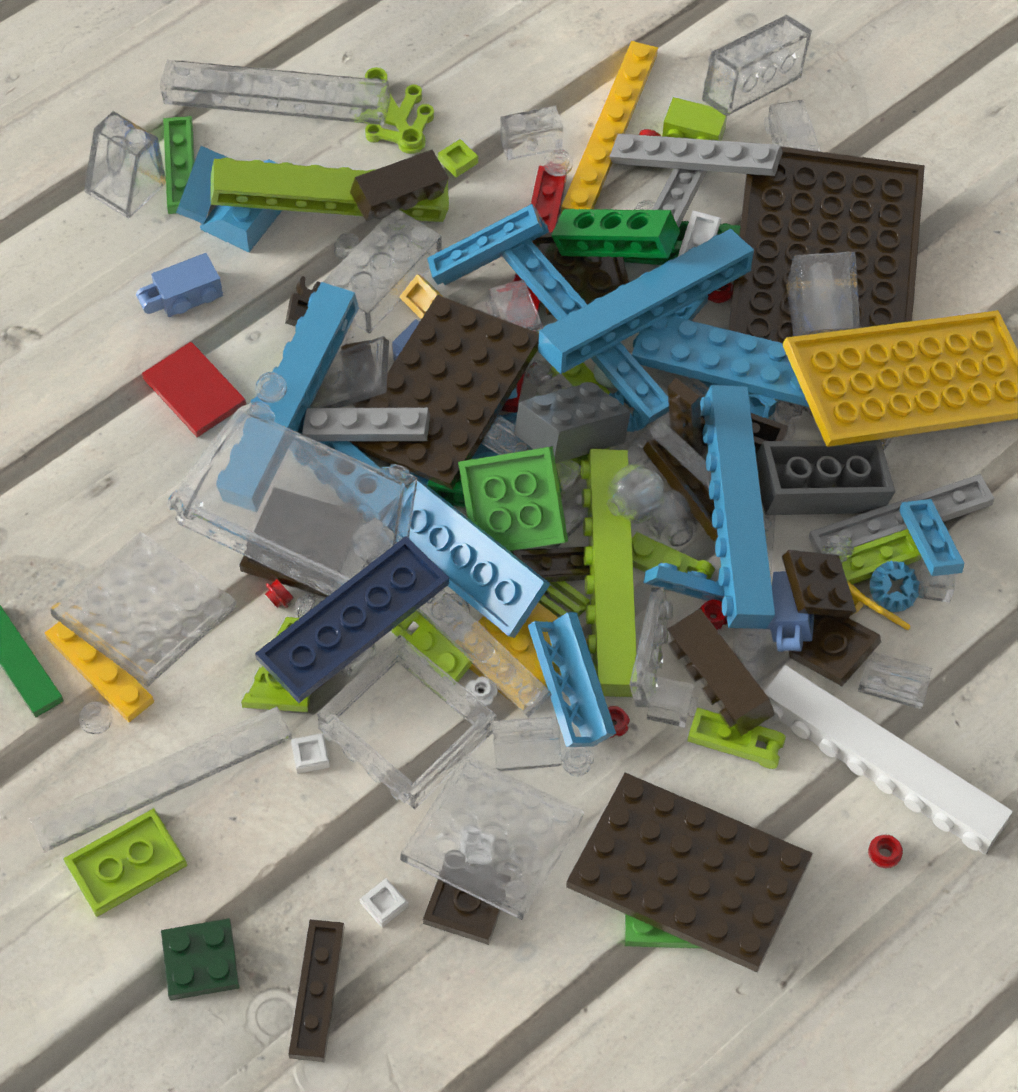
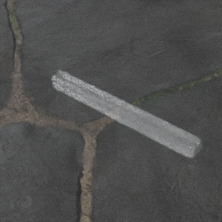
[649,420,772,533]

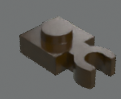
[285,276,321,327]

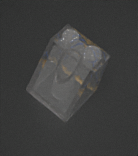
[84,111,166,219]
[786,252,860,337]

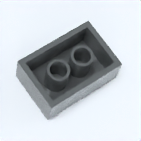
[514,382,631,464]

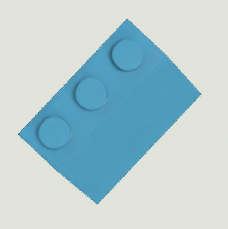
[200,159,282,253]

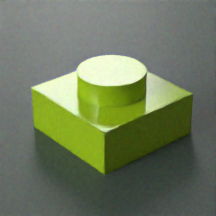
[438,139,478,177]

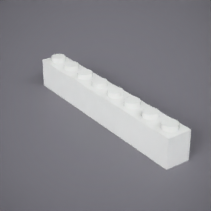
[764,665,1013,855]

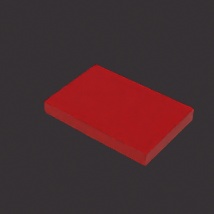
[142,342,246,438]

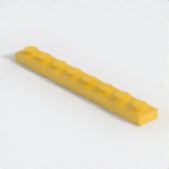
[561,41,658,214]

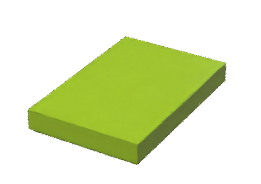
[63,808,188,917]

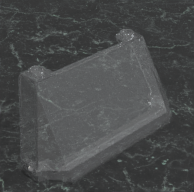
[167,401,417,595]

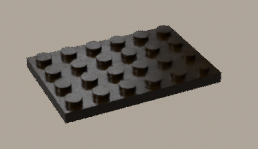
[350,295,539,490]
[566,772,813,973]

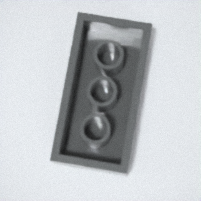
[756,440,896,515]

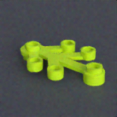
[354,67,434,154]

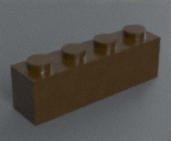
[667,608,775,736]

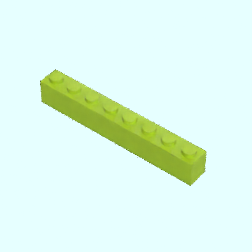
[211,158,449,222]
[581,449,638,697]

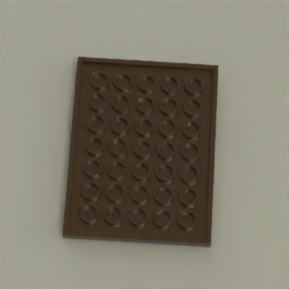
[728,142,925,343]

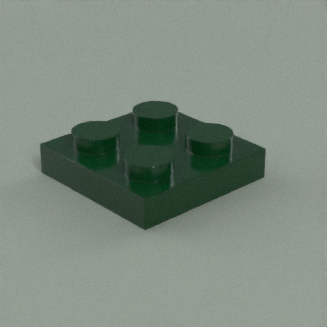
[161,918,240,1001]

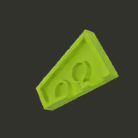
[241,617,310,712]

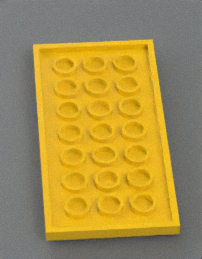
[782,310,1018,447]

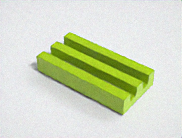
[539,581,590,618]

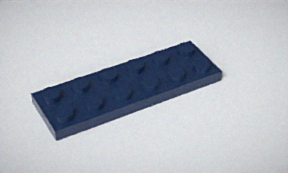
[255,536,450,703]

